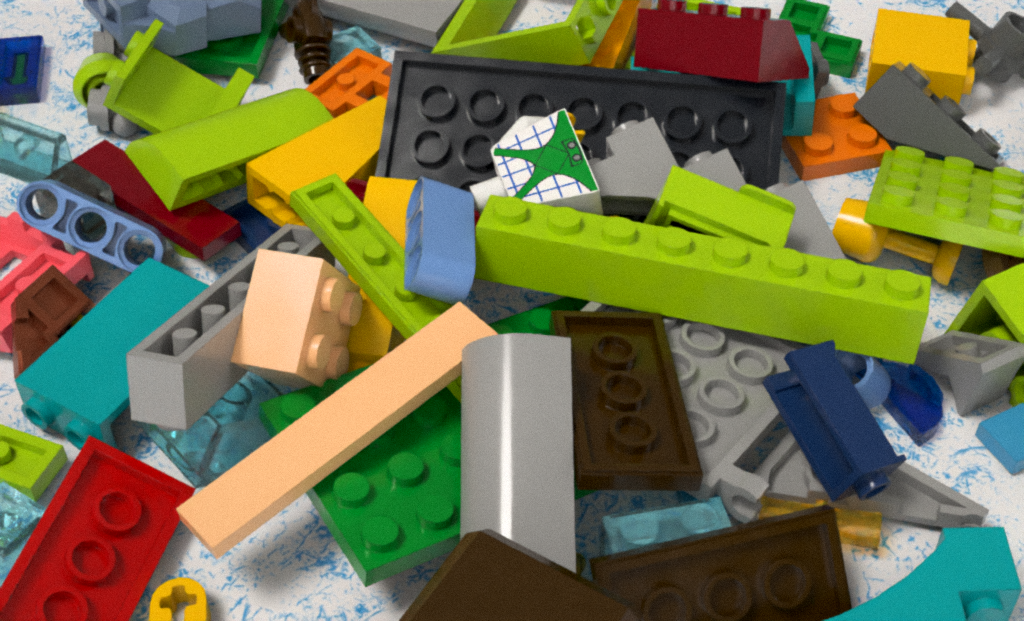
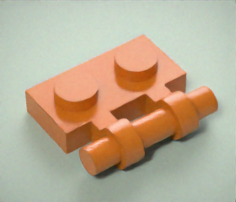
[304,48,392,118]

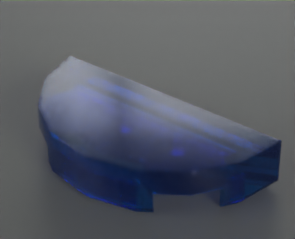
[855,357,944,447]

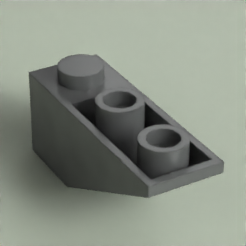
[853,61,1004,170]

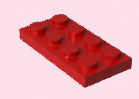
[0,435,196,621]

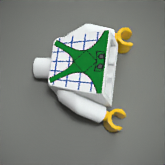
[469,108,619,217]

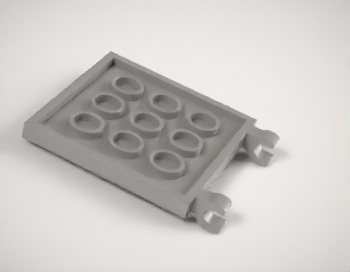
[580,301,804,523]

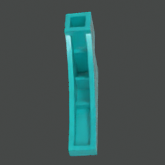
[822,527,1022,621]

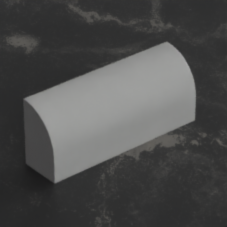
[284,0,464,48]
[460,333,576,573]

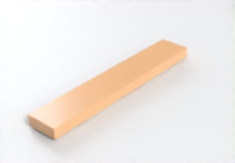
[176,301,498,559]

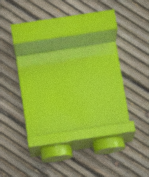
[103,18,255,134]

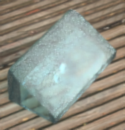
[0,112,72,191]

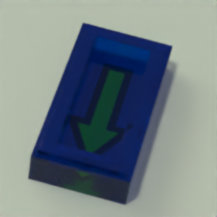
[0,35,46,106]

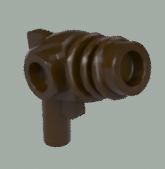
[279,0,333,85]

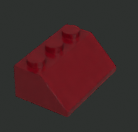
[634,0,809,82]

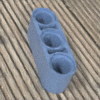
[404,176,476,305]
[16,179,167,272]

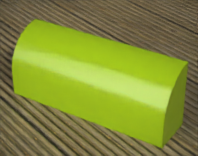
[125,88,334,211]

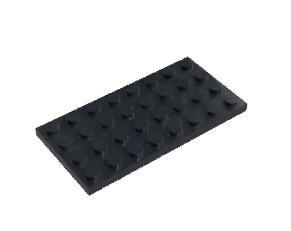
[375,50,786,236]

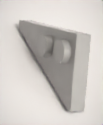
[753,431,989,528]

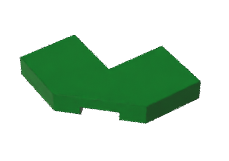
[778,0,863,78]

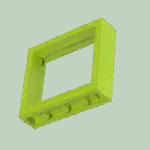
[431,0,623,66]

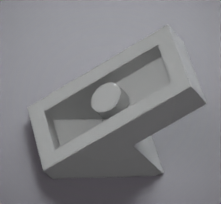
[914,330,1024,416]

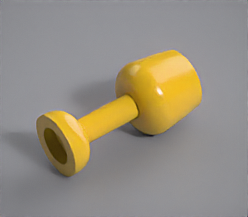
[832,198,963,286]

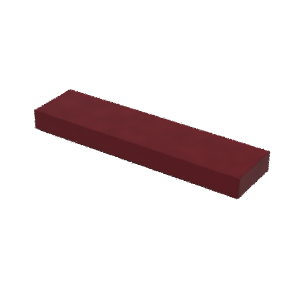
[67,140,242,262]

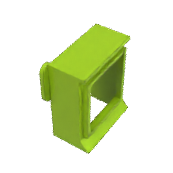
[644,165,796,249]

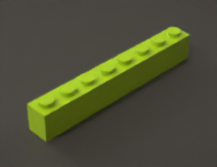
[474,195,932,365]

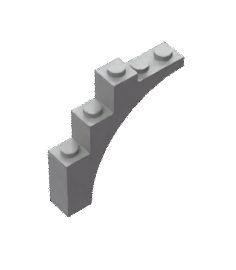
[587,117,846,259]

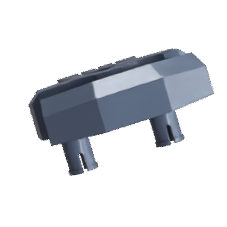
[83,0,262,56]

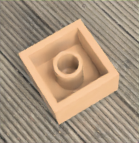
[230,248,362,389]

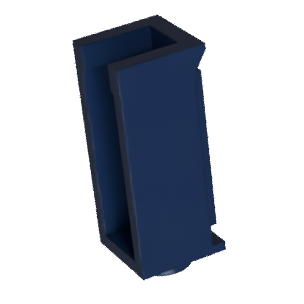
[762,340,907,502]

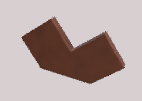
[11,265,93,379]

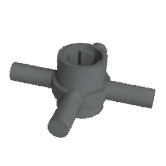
[945,1,1024,83]

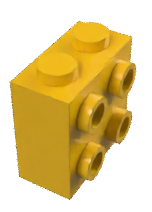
[865,8,977,104]

